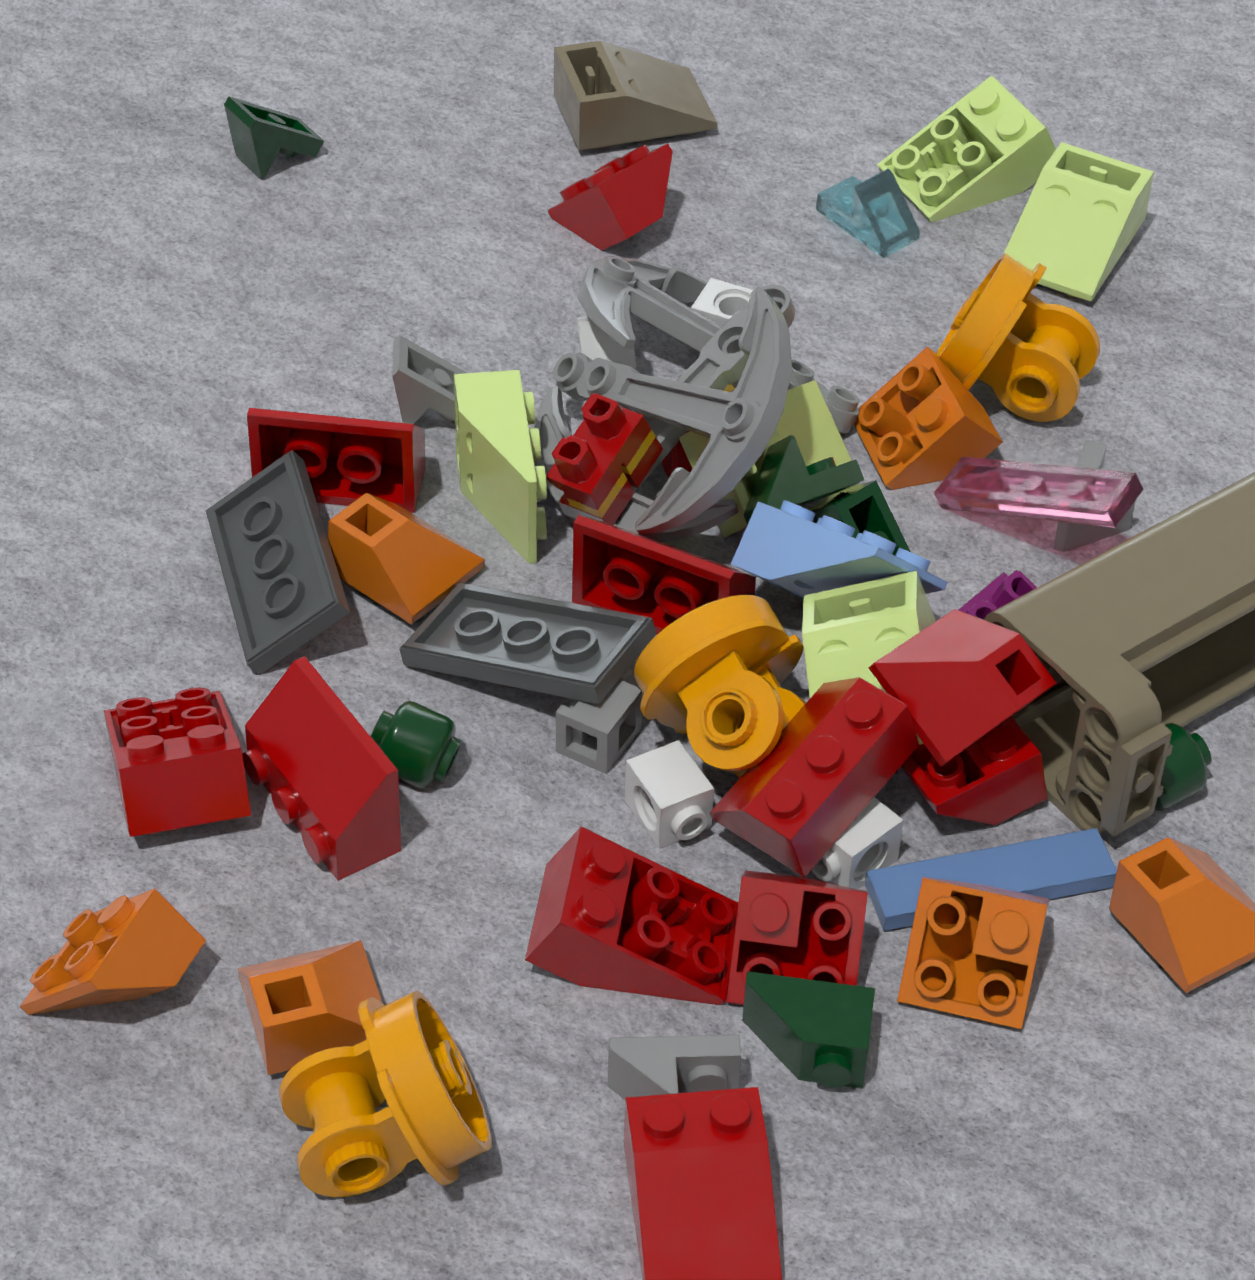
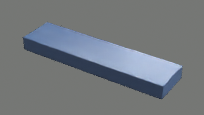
[865,828,1117,931]

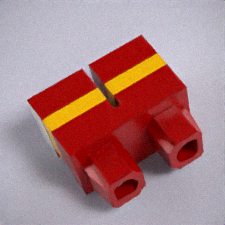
[546,393,664,525]

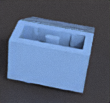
[731,500,948,599]

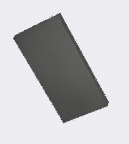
[206,450,350,675]
[399,583,656,704]

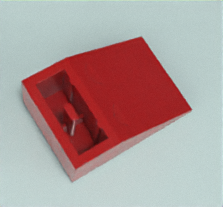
[104,687,251,837]
[525,826,738,1006]

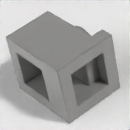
[556,678,643,774]

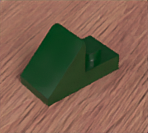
[224,96,324,179]
[743,435,864,525]

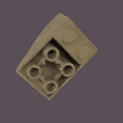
[553,41,718,150]

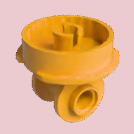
[936,253,1100,422]
[634,595,806,777]
[279,991,492,1197]

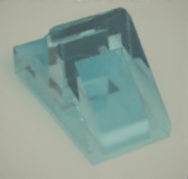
[816,169,920,258]

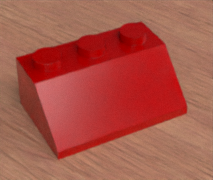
[247,408,426,513]
[572,515,756,635]
[242,656,401,881]
[710,677,919,878]

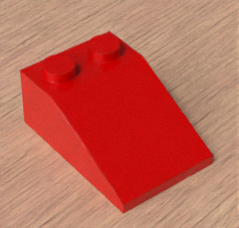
[624,1087,782,1280]

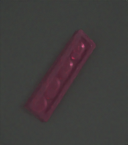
[934,457,1144,528]

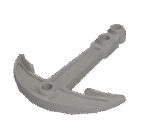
[577,256,860,433]
[534,284,796,542]
[553,286,792,535]

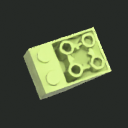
[877,75,1056,223]
[1004,142,1154,302]
[454,370,547,563]
[679,380,852,538]
[802,571,936,745]

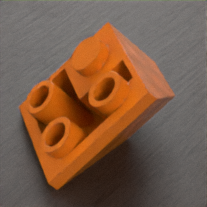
[854,347,1003,490]
[328,493,485,625]
[1109,837,1255,993]
[897,877,1050,1029]
[19,888,206,1015]
[238,940,382,1075]

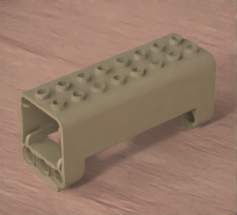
[985,472,1255,837]

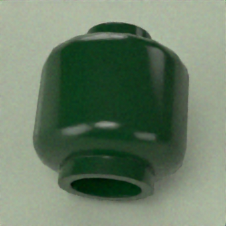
[371,701,462,788]
[1155,723,1212,810]

